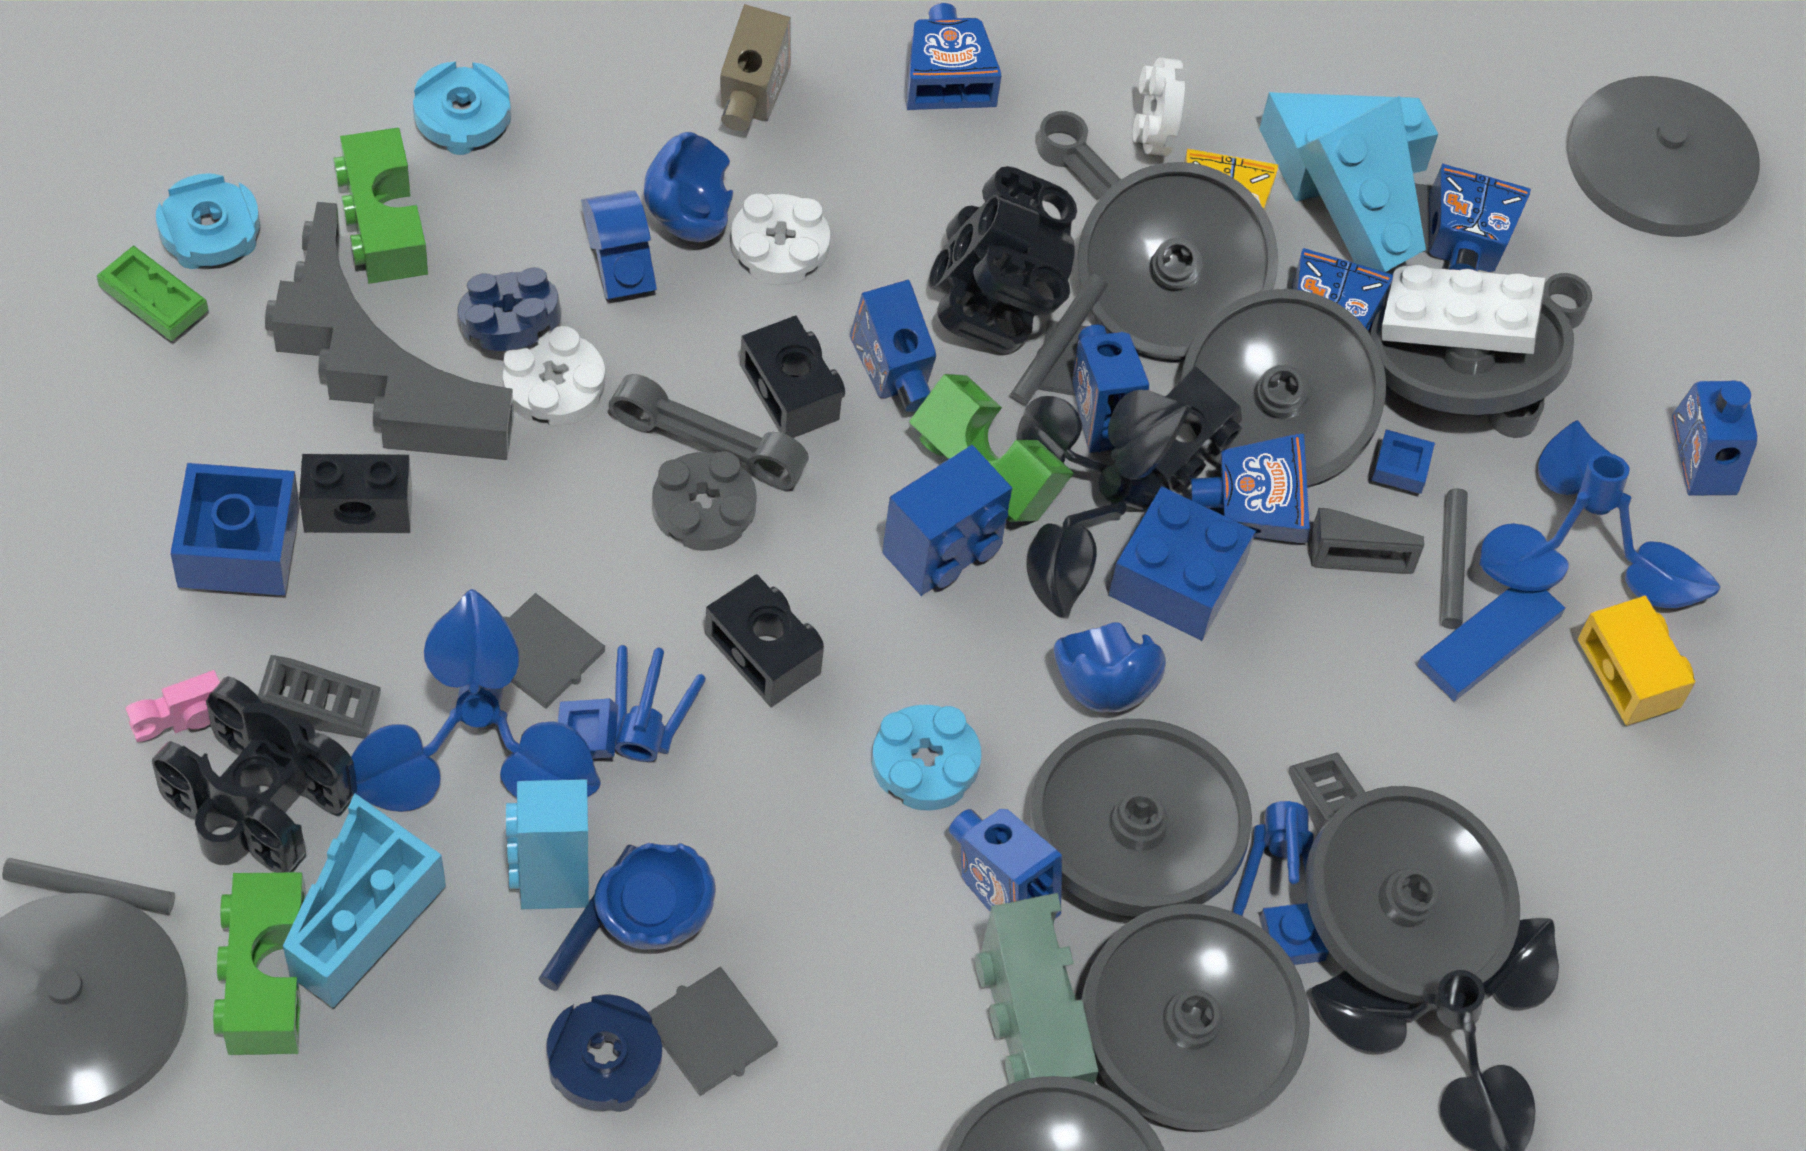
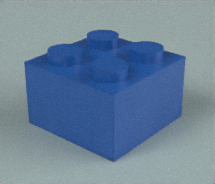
[882,445,1012,596]
[170,463,300,595]
[1108,486,1256,641]

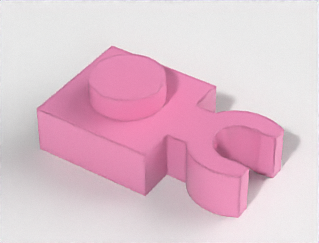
[125,670,220,742]

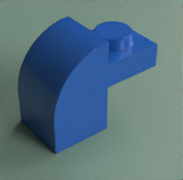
[581,190,657,299]

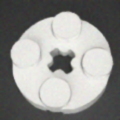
[1132,57,1185,156]
[731,193,830,285]
[503,326,605,426]

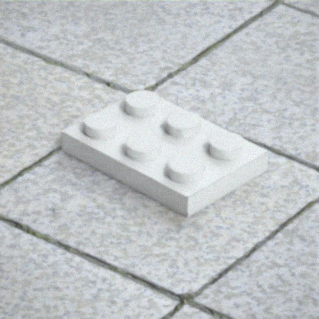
[1382,265,1545,354]

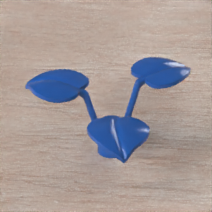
[1479,420,1721,608]
[351,589,601,812]

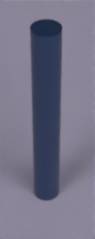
[538,845,637,991]

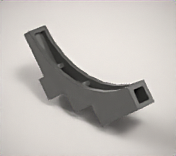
[265,202,514,460]

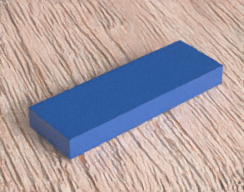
[1417,587,1565,702]

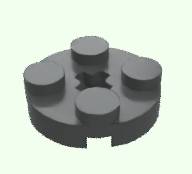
[652,451,757,551]

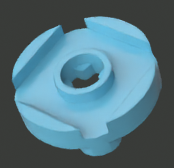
[413,61,511,155]
[156,173,260,269]
[872,705,981,811]

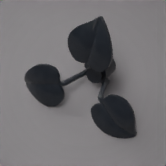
[1017,390,1191,618]
[1312,918,1559,1151]

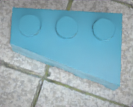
[1259,92,1438,202]
[1297,96,1426,272]
[506,779,589,909]
[283,794,446,1008]

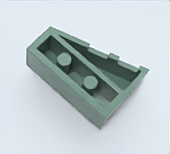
[975,893,1098,1084]

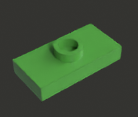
[96,245,208,341]

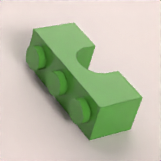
[333,127,428,284]
[909,374,1074,522]
[213,872,306,1055]

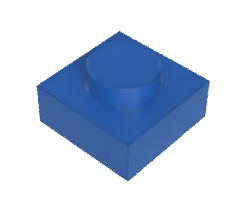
[1372,429,1435,494]
[558,698,619,759]
[1260,903,1329,965]

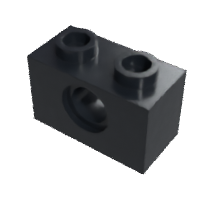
[740,315,845,438]
[1153,366,1242,491]
[299,454,412,533]
[705,574,824,708]

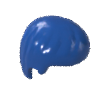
[644,132,733,242]
[1054,622,1166,713]
[594,843,716,950]

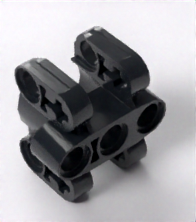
[929,166,1077,354]
[152,676,357,873]

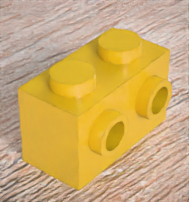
[1577,595,1696,726]

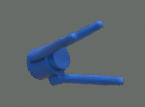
[615,645,706,762]
[1232,801,1314,916]

